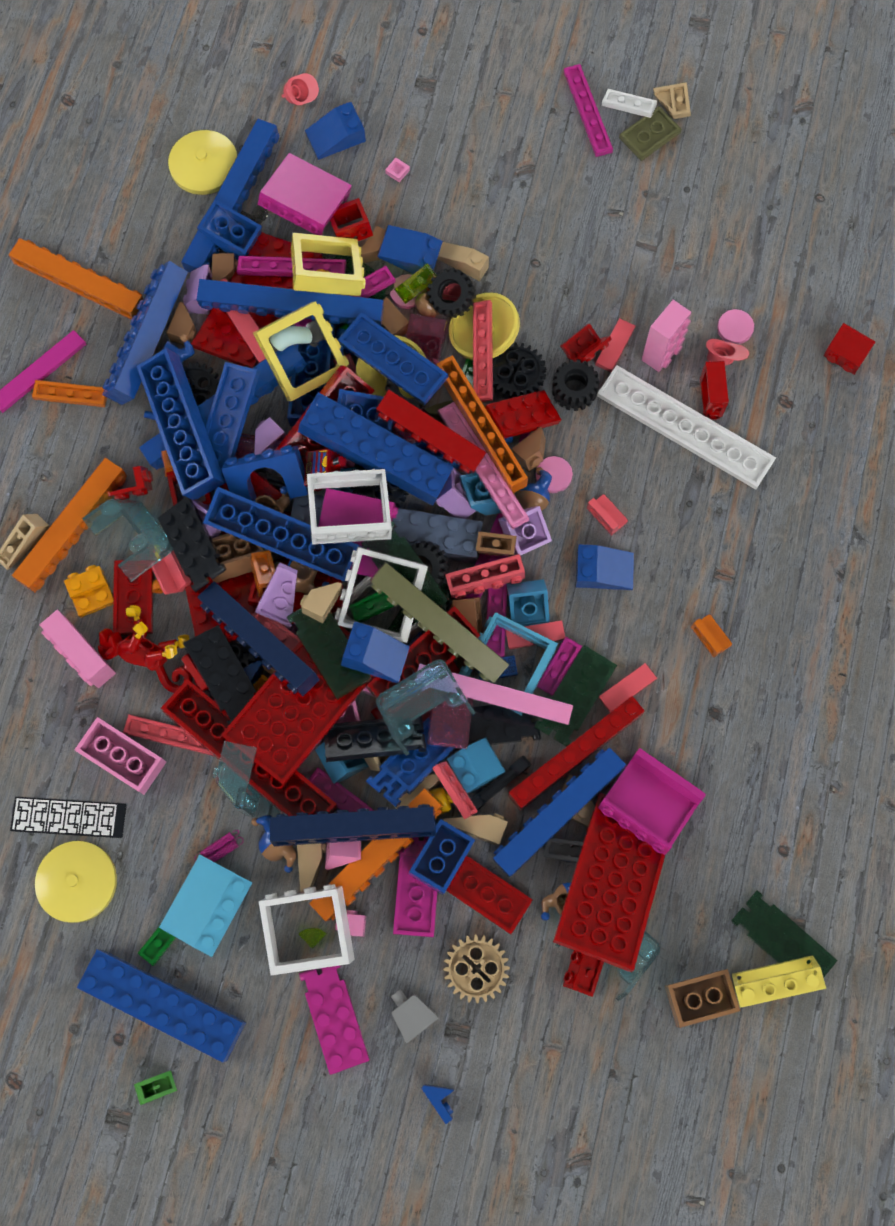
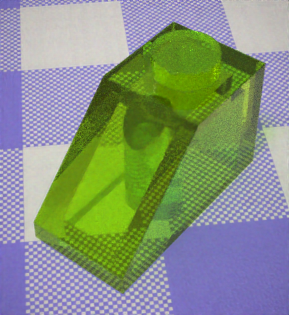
[394,263,437,304]

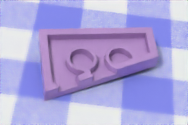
[255,562,298,628]

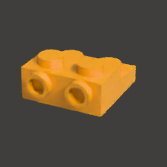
[64,565,113,618]

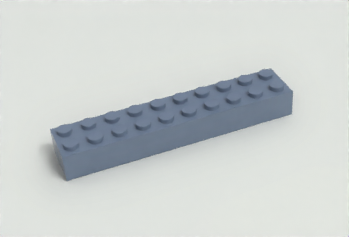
[291,494,483,564]

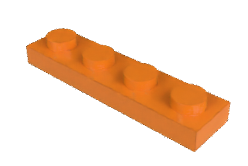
[32,380,107,407]

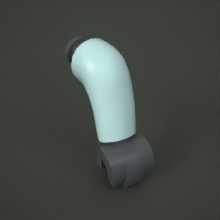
[269,321,326,352]

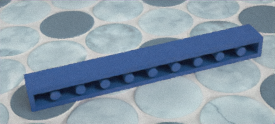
[181,119,279,273]
[196,279,384,327]
[139,345,308,470]

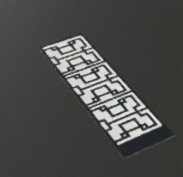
[10,797,127,838]

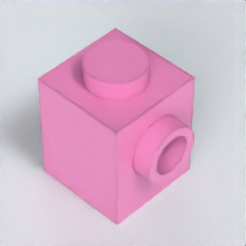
[335,910,366,937]

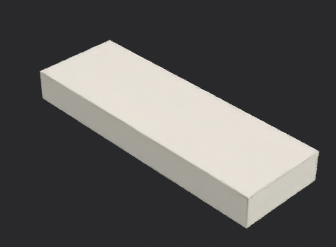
[602,89,657,118]

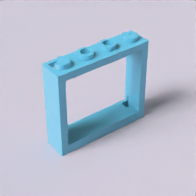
[459,612,558,716]

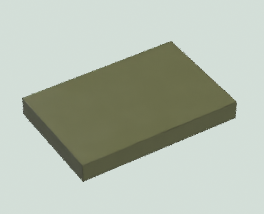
[619,106,682,161]

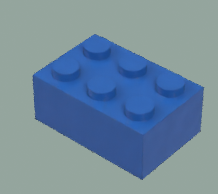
[408,819,475,895]

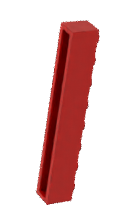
[508,696,645,811]

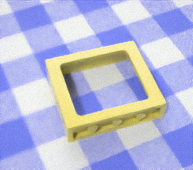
[291,233,366,296]
[253,302,349,401]
[732,955,826,1008]

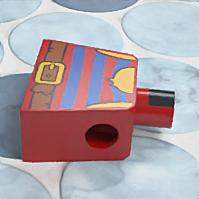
[304,449,346,492]

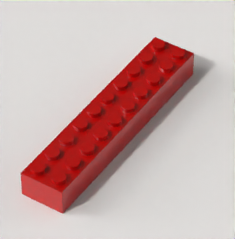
[161,679,338,816]

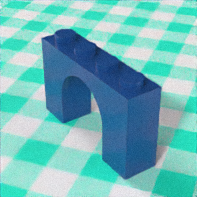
[222,445,308,501]

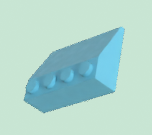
[159,855,252,957]

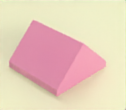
[325,841,361,870]

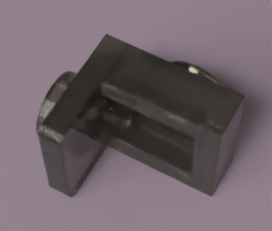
[240,203,268,225]

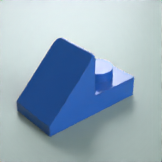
[421,1084,454,1124]

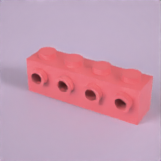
[445,554,525,599]

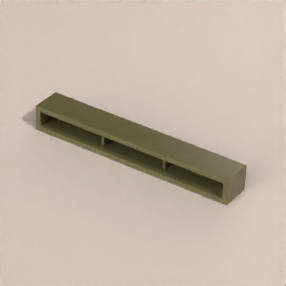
[370,562,509,683]

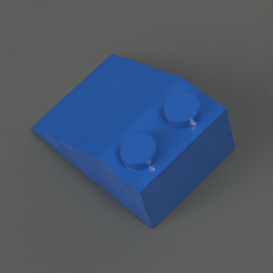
[305,102,366,160]
[197,200,262,260]
[377,225,443,280]
[337,389,393,432]
[576,544,634,590]
[341,621,410,683]

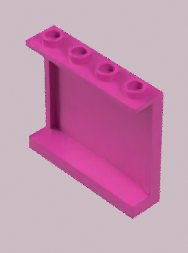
[258,153,352,236]
[318,488,398,577]
[598,748,706,855]

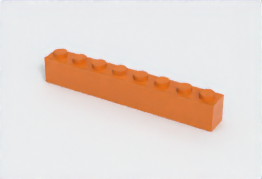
[9,238,143,320]
[436,355,528,493]
[11,458,127,593]
[309,788,444,922]

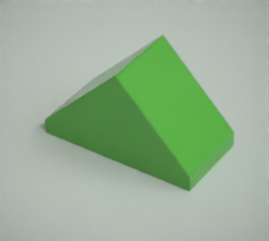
[134,1070,177,1105]

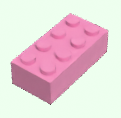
[642,300,691,372]
[39,609,116,689]
[74,717,166,795]

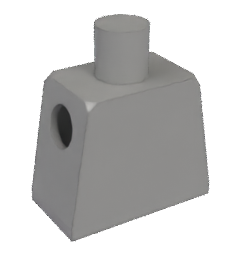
[391,989,439,1043]

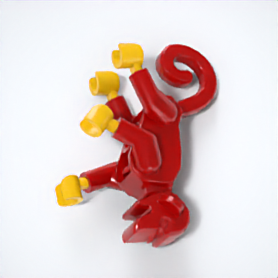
[98,605,193,693]

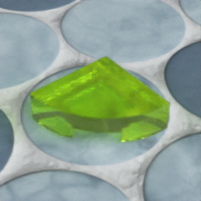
[298,928,327,949]

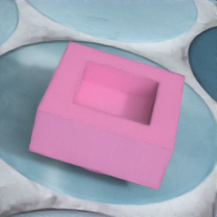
[385,158,410,183]

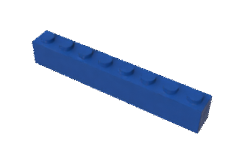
[493,747,626,878]

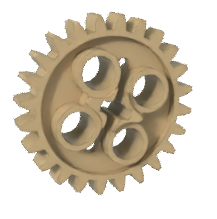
[443,935,510,1003]

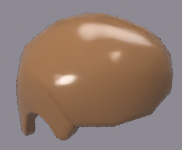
[415,290,439,319]

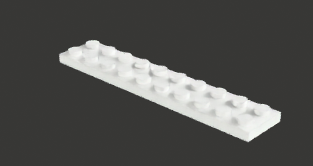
[597,365,776,490]

